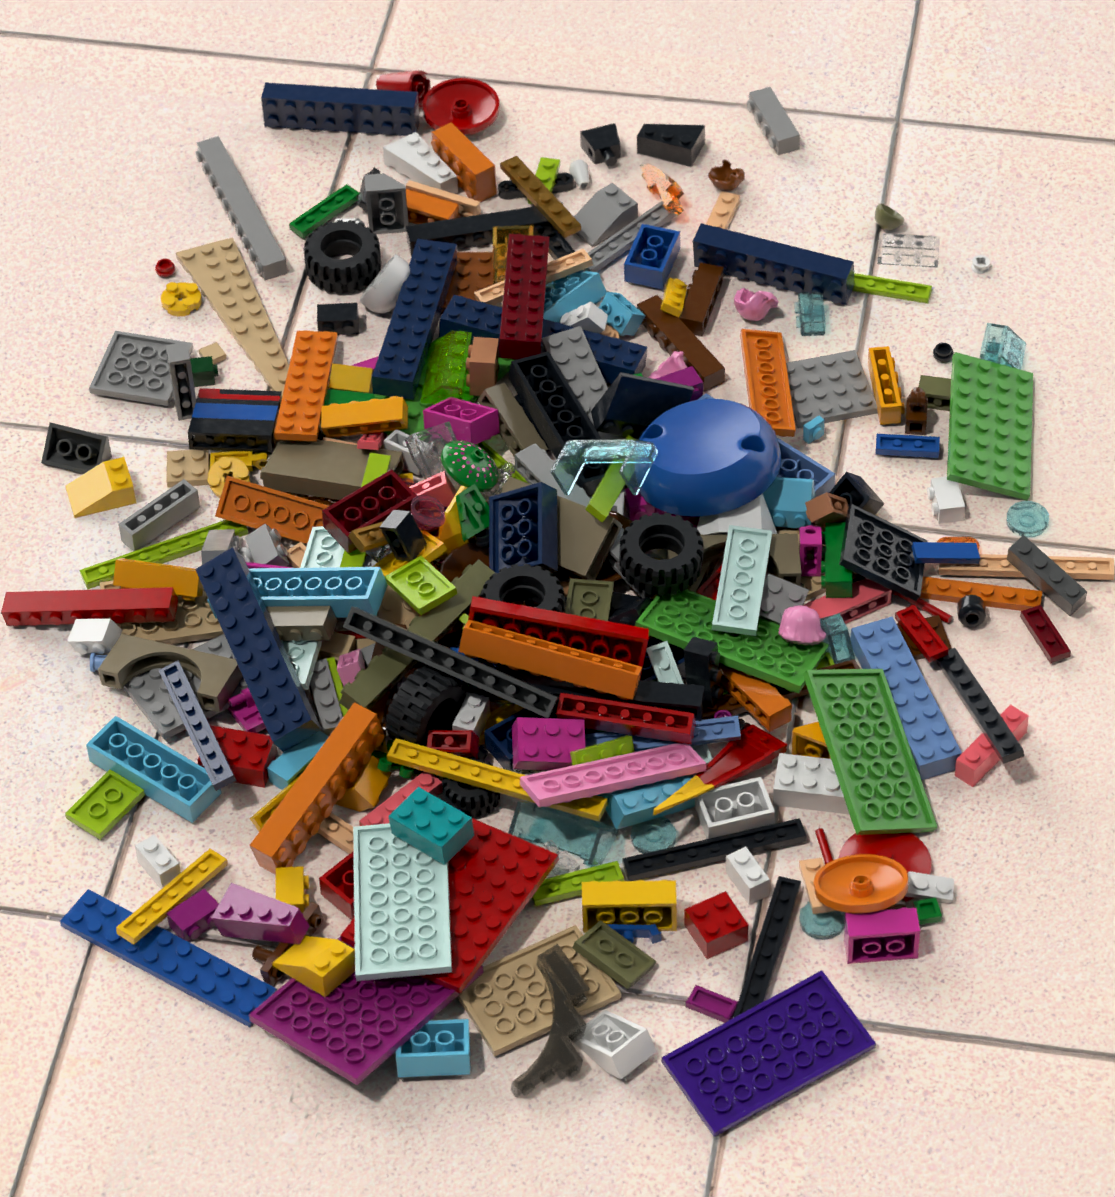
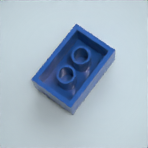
[624,224,680,289]

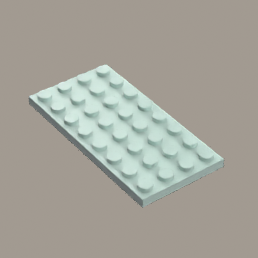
[353,823,452,981]

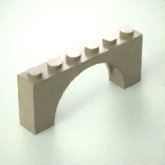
[667,533,801,589]
[98,634,243,713]

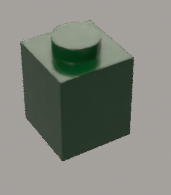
[190,356,219,387]

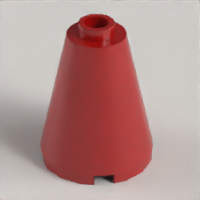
[376,70,431,108]

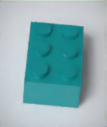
[388,787,474,865]

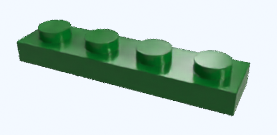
[289,184,359,238]

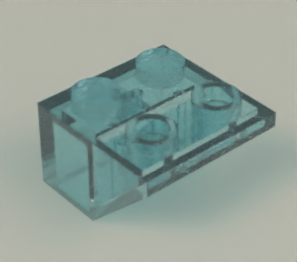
[980,323,1027,370]

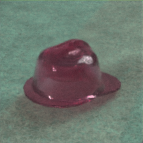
[411,495,445,531]

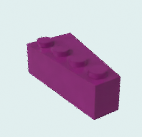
[211,883,309,944]

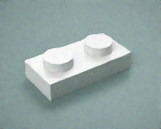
[905,871,954,903]

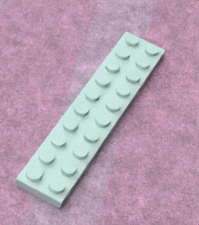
[281,526,344,690]

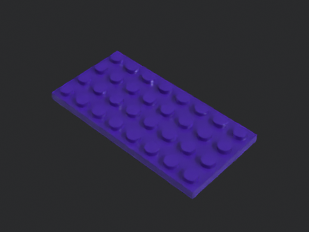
[661,970,876,1137]

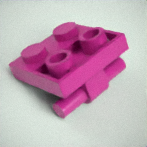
[228,687,266,733]

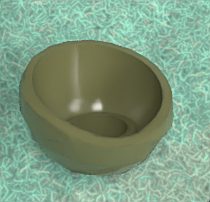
[874,204,905,231]

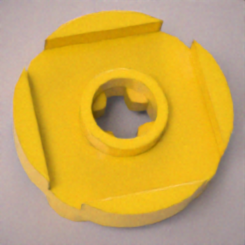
[161,282,202,317]
[207,456,250,498]

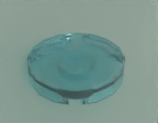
[1006,501,1049,537]
[631,816,676,854]
[799,901,845,940]

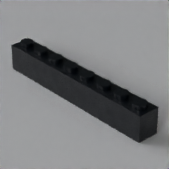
[406,202,563,257]

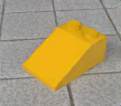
[65,457,136,518]
[273,936,355,997]

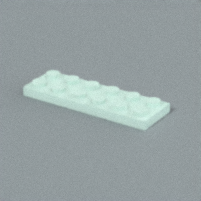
[712,525,772,636]

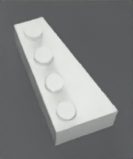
[383,132,458,194]

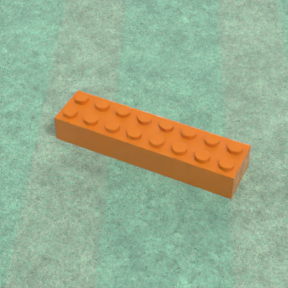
[249,702,385,875]

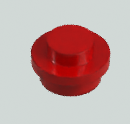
[155,258,175,277]

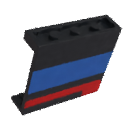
[188,388,282,452]

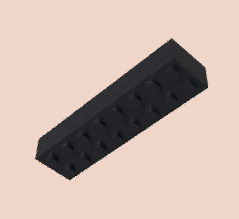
[508,351,613,497]

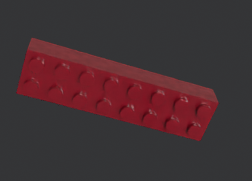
[498,234,549,359]

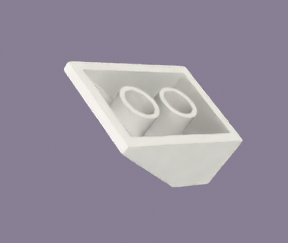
[570,1010,657,1079]

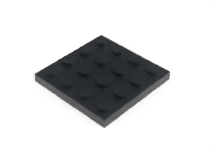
[839,504,927,601]

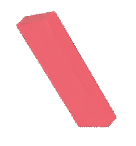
[357,432,386,450]

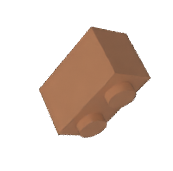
[805,492,849,527]

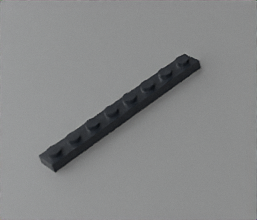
[936,648,1024,764]
[622,818,807,881]
[733,876,801,1018]

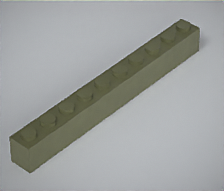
[339,560,495,710]

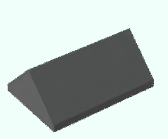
[41,422,112,474]

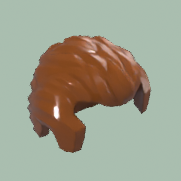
[708,159,745,190]

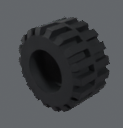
[442,757,500,819]

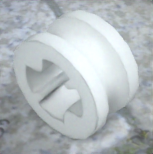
[971,255,990,274]

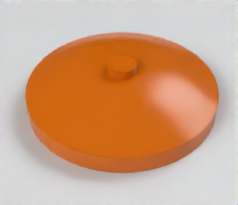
[814,854,909,913]

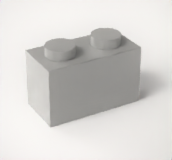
[245,524,289,567]

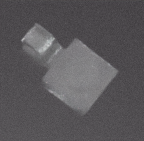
[543,840,580,876]

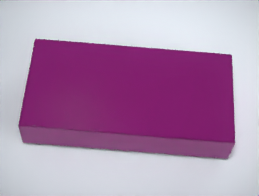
[685,985,738,1023]

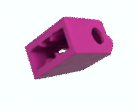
[799,525,822,576]

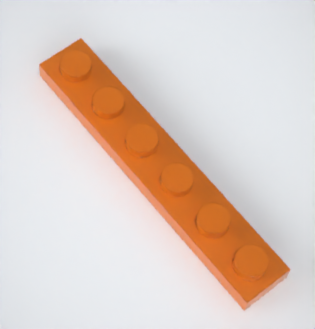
[919,576,1042,611]

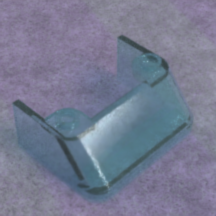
[551,440,658,495]
[508,801,619,867]

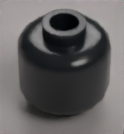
[957,595,986,627]

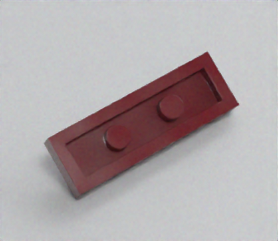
[1020,605,1071,664]

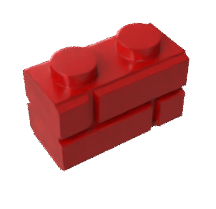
[427,730,479,759]

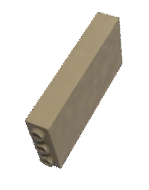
[260,439,404,500]
[485,476,623,580]

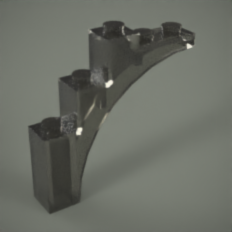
[511,944,590,1097]

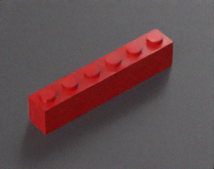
[556,693,696,745]

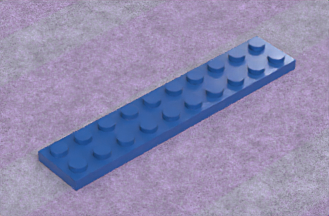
[60,889,277,1028]

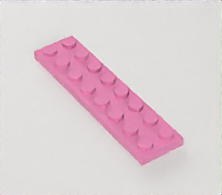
[520,743,706,807]

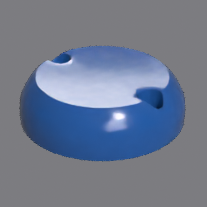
[632,399,781,516]

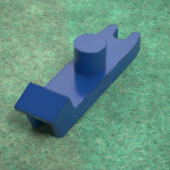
[608,924,662,944]

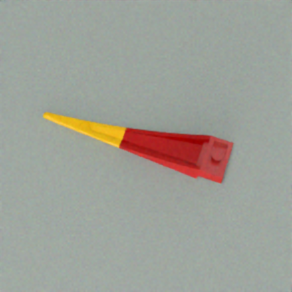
[653,724,788,815]

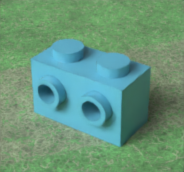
[599,292,645,336]

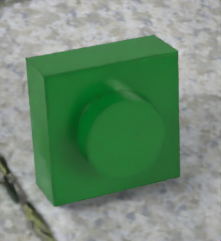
[913,897,942,925]

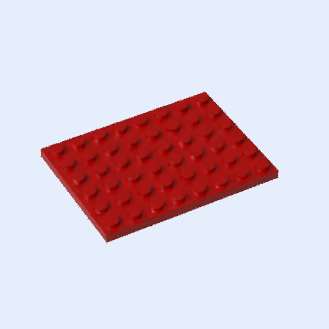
[340,818,559,994]

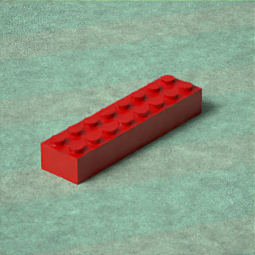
[468,596,649,680]

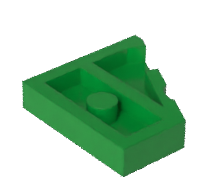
[455,484,489,542]

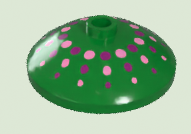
[441,440,499,492]

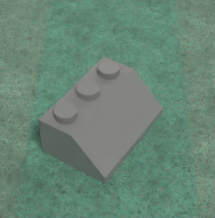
[364,174,409,235]

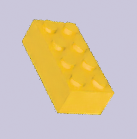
[582,880,677,933]

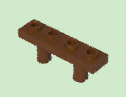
[252,902,324,986]

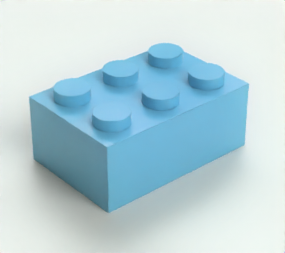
[396,1019,470,1077]

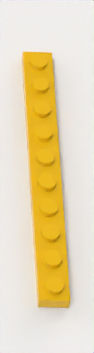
[387,738,608,822]

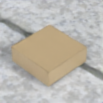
[198,342,227,364]

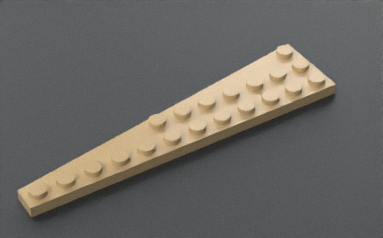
[176,237,289,396]

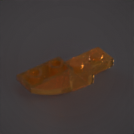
[639,163,684,216]

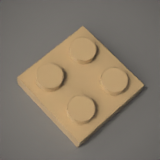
[166,449,209,488]

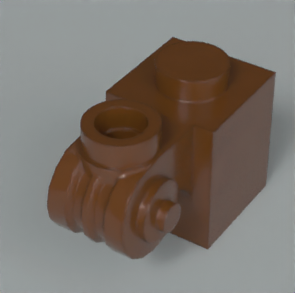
[905,387,928,435]

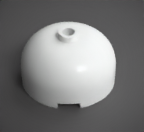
[359,254,410,313]

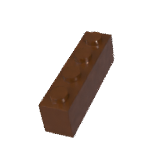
[679,262,724,337]

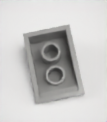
[574,183,638,248]

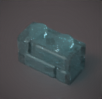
[794,292,826,336]

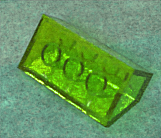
[421,331,472,404]

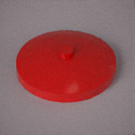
[422,78,500,135]
[839,833,931,902]

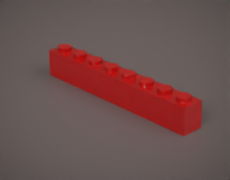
[1,587,178,626]

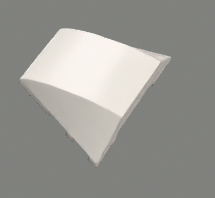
[697,493,777,535]

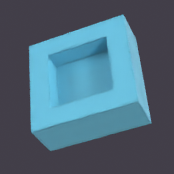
[803,416,825,444]

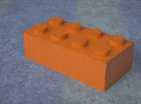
[431,123,497,202]

